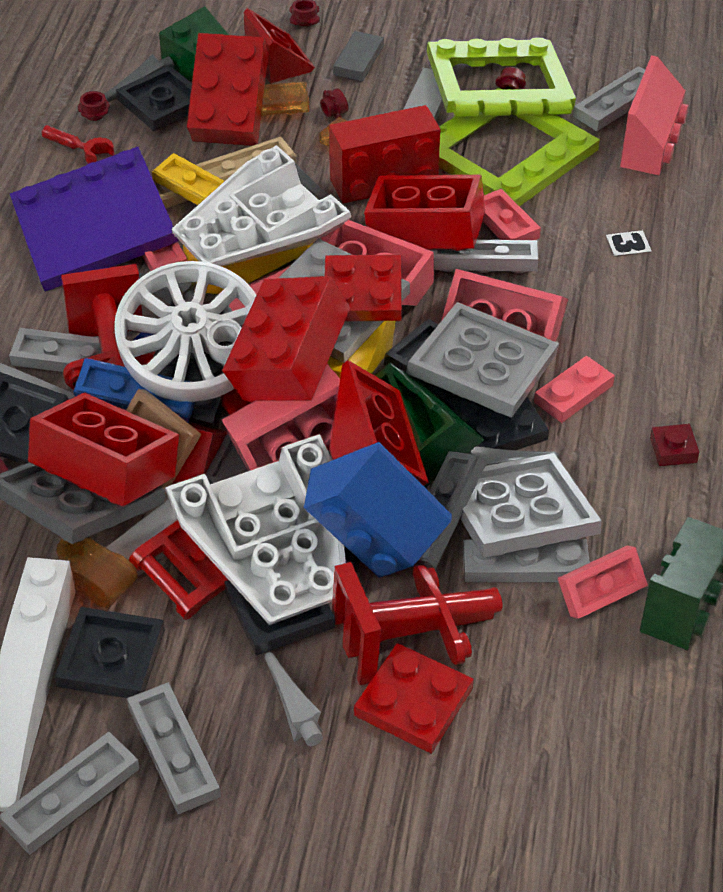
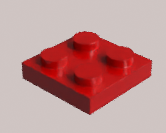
[324,255,402,322]
[354,643,474,754]

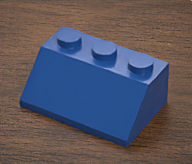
[304,442,452,578]

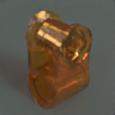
[56,537,138,608]

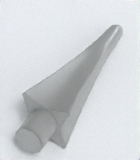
[265,652,323,746]

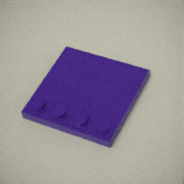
[10,147,179,292]

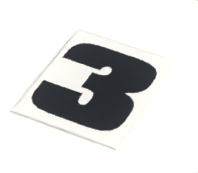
[606,230,651,256]

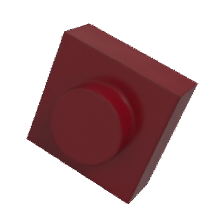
[650,424,700,466]

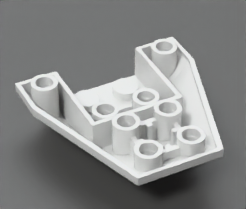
[172,145,351,267]
[165,434,346,625]

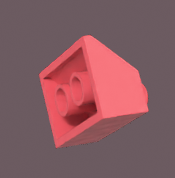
[620,55,689,175]
[321,220,434,306]
[442,269,568,342]
[221,364,340,471]

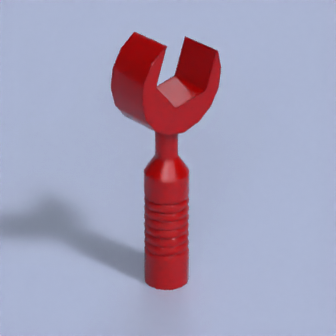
[42,125,115,164]

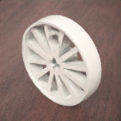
[115,261,256,402]

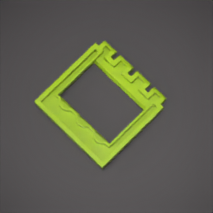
[427,38,576,117]
[439,88,600,207]

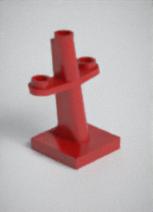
[61,264,155,411]
[332,562,503,686]

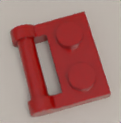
[128,520,228,620]

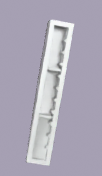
[0,557,76,812]

